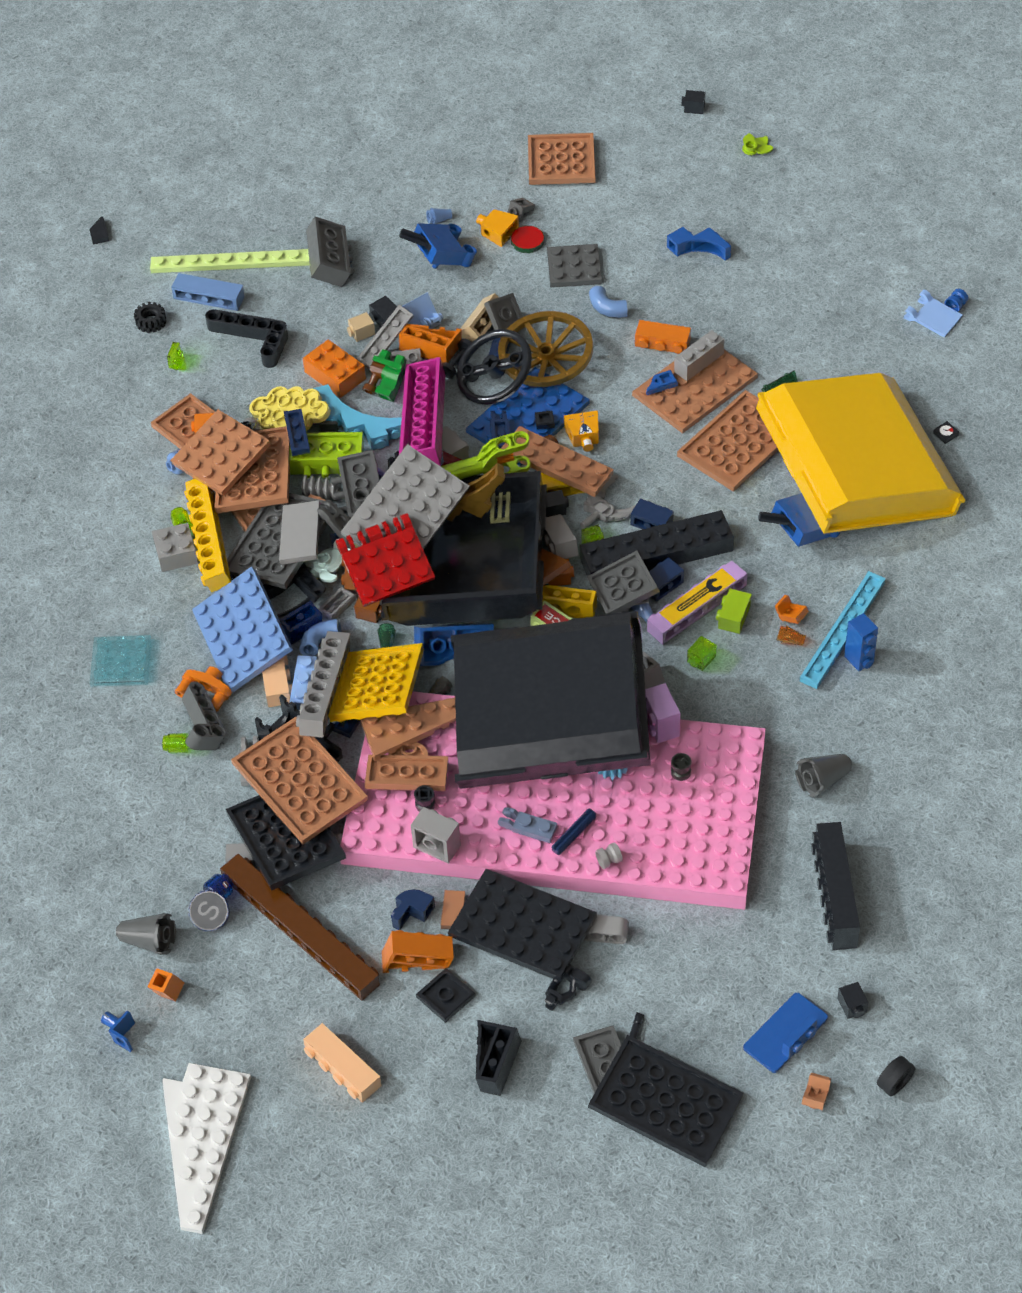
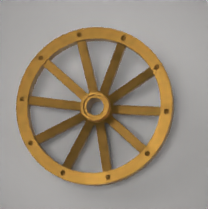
[498,311,593,387]

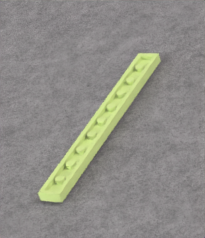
[150,249,310,273]

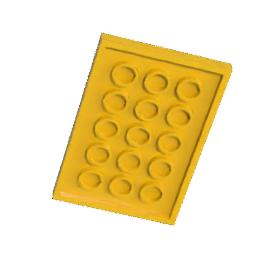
[328,643,424,722]

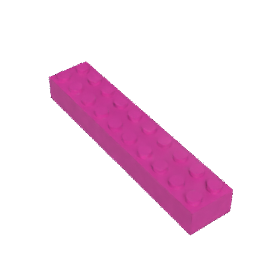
[399,357,446,466]

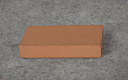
[441,890,465,929]

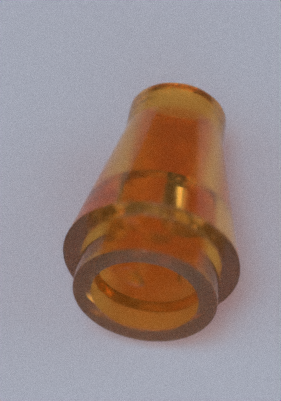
[776,625,806,646]

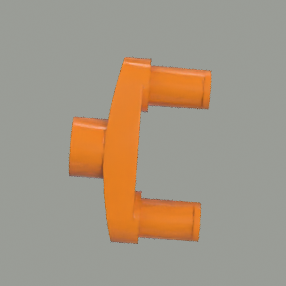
[175,666,232,712]

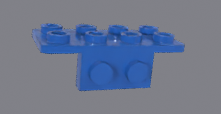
[743,993,828,1073]

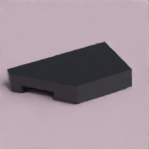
[89,216,109,245]

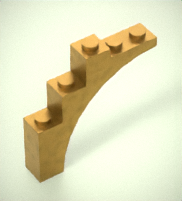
[447,463,505,521]

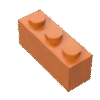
[635,320,691,354]

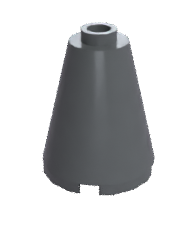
[795,754,852,797]
[116,913,176,955]

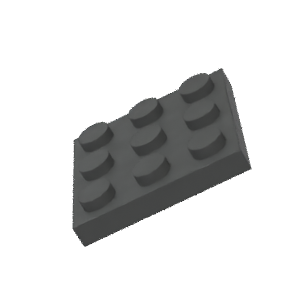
[547,244,602,288]
[587,551,660,615]

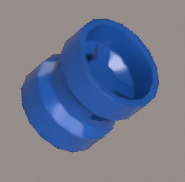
[945,289,969,312]

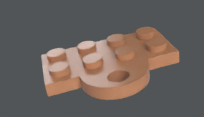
[365,742,448,791]

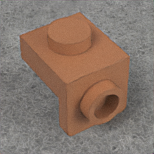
[802,1073,831,1110]

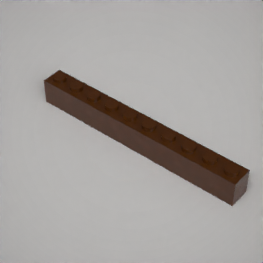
[220,854,380,1001]

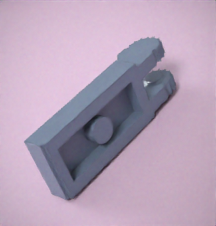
[498,807,558,843]

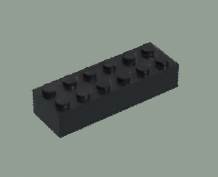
[811,822,860,950]

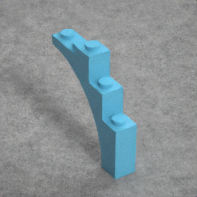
[313,384,402,450]

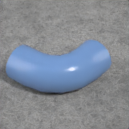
[589,286,627,318]
[299,619,342,656]

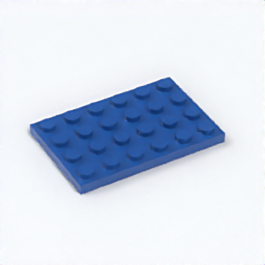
[466,367,590,466]

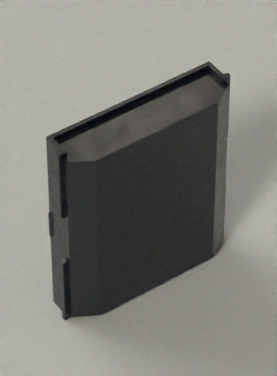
[381,471,547,626]
[451,611,651,789]

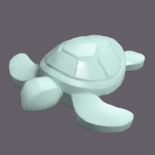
[303,539,350,582]

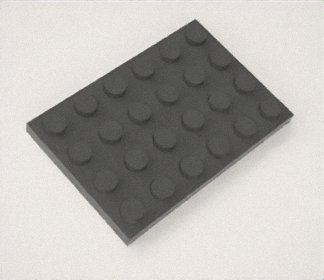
[227,493,337,589]

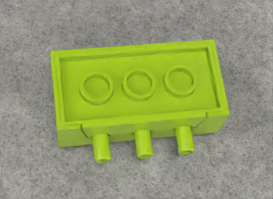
[289,432,364,479]

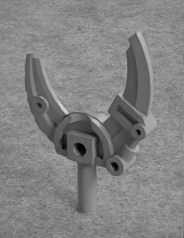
[580,475,636,529]

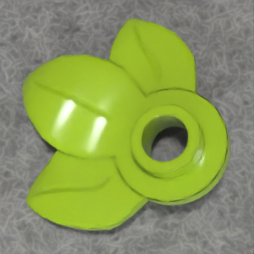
[742,133,773,155]

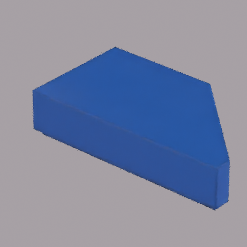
[646,370,678,396]

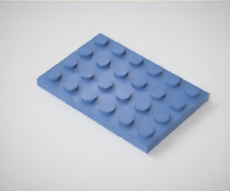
[192,567,293,693]

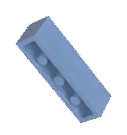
[171,273,245,311]

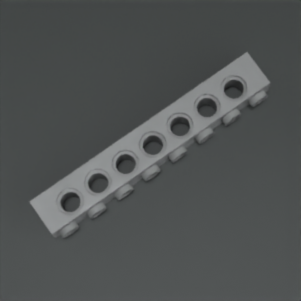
[296,631,350,737]

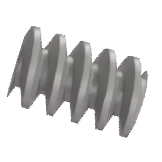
[302,475,341,502]

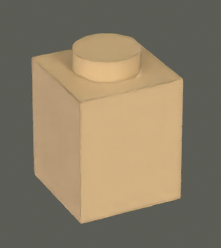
[347,312,375,342]

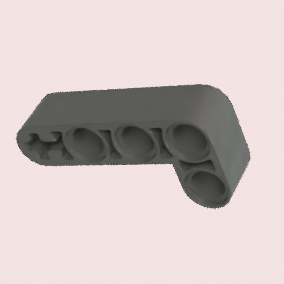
[182,682,226,750]

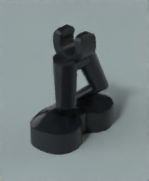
[545,964,592,1011]

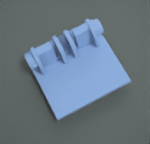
[402,292,443,329]

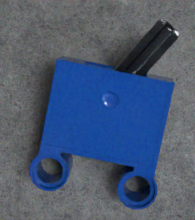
[399,223,477,269]
[758,493,841,547]

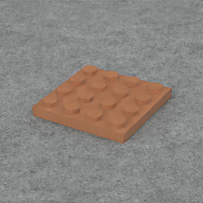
[528,133,595,185]
[170,409,271,496]

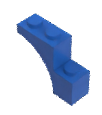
[667,227,731,261]

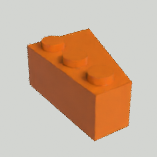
[399,324,462,363]
[382,930,454,973]

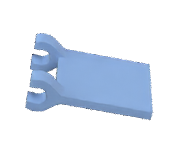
[904,289,963,338]

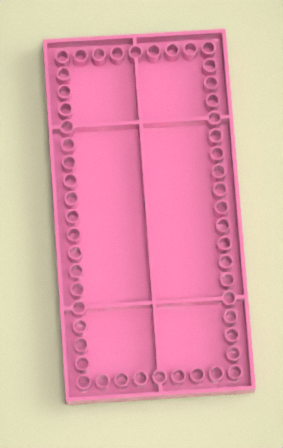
[340,691,766,910]

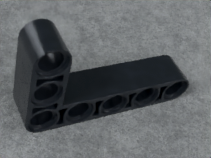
[205,309,288,368]

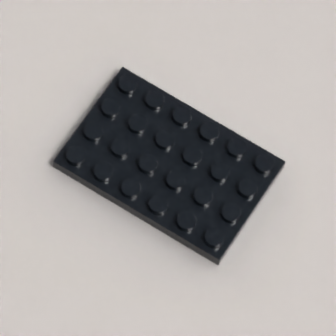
[226,795,346,891]
[448,869,597,982]
[588,1035,744,1168]

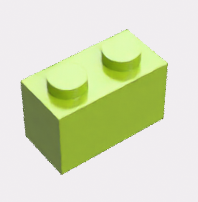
[716,588,752,634]

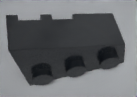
[476,1020,522,1096]

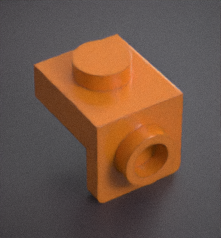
[775,595,809,624]

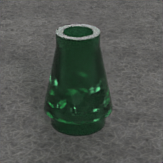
[377,623,396,648]

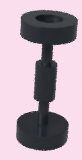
[442,339,472,379]

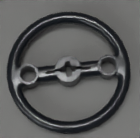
[456,329,532,405]

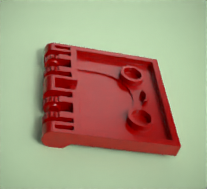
[335,513,435,607]

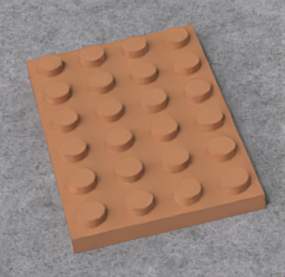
[632,349,758,434]
[677,390,778,492]
[215,426,290,514]
[231,717,368,844]

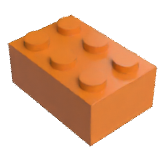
[303,339,366,398]

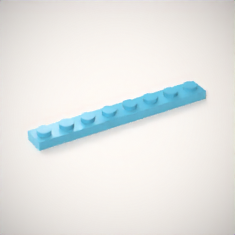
[800,571,886,689]

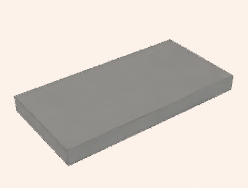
[279,500,321,564]

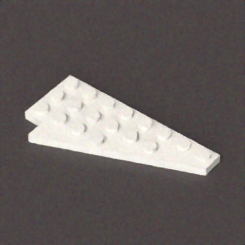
[163,1063,251,1234]

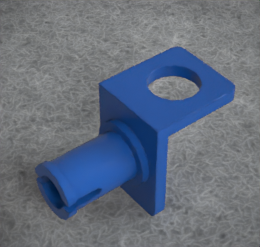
[101,1011,135,1052]

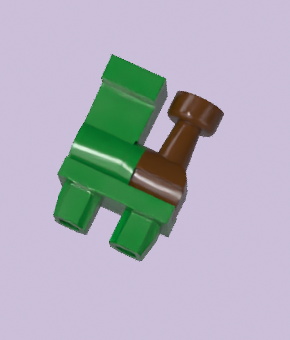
[362,349,407,402]

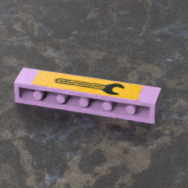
[647,561,747,645]

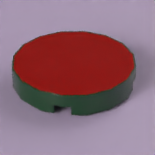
[511,226,544,253]

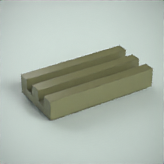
[490,492,511,523]

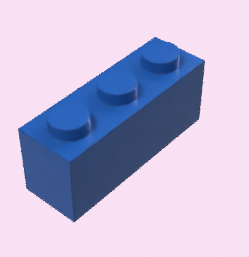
[844,613,878,672]

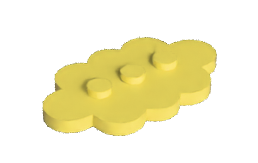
[249,386,331,431]

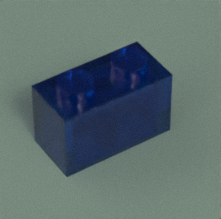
[279,601,322,645]

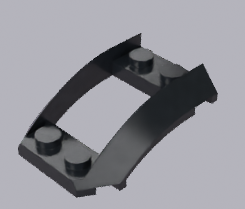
[263,567,326,625]

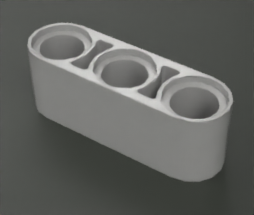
[584,915,629,944]

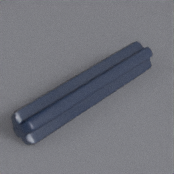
[551,808,596,855]

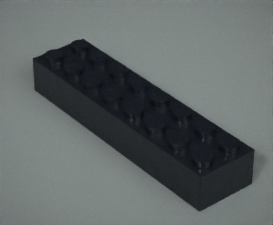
[580,510,734,586]

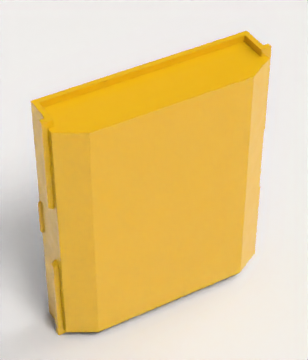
[756,373,965,534]

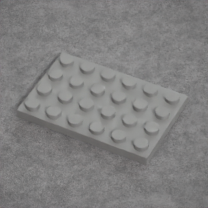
[341,444,470,550]

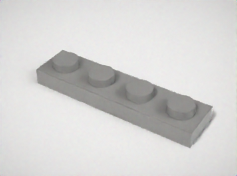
[357,305,414,370]

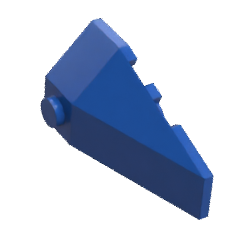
[414,624,494,666]

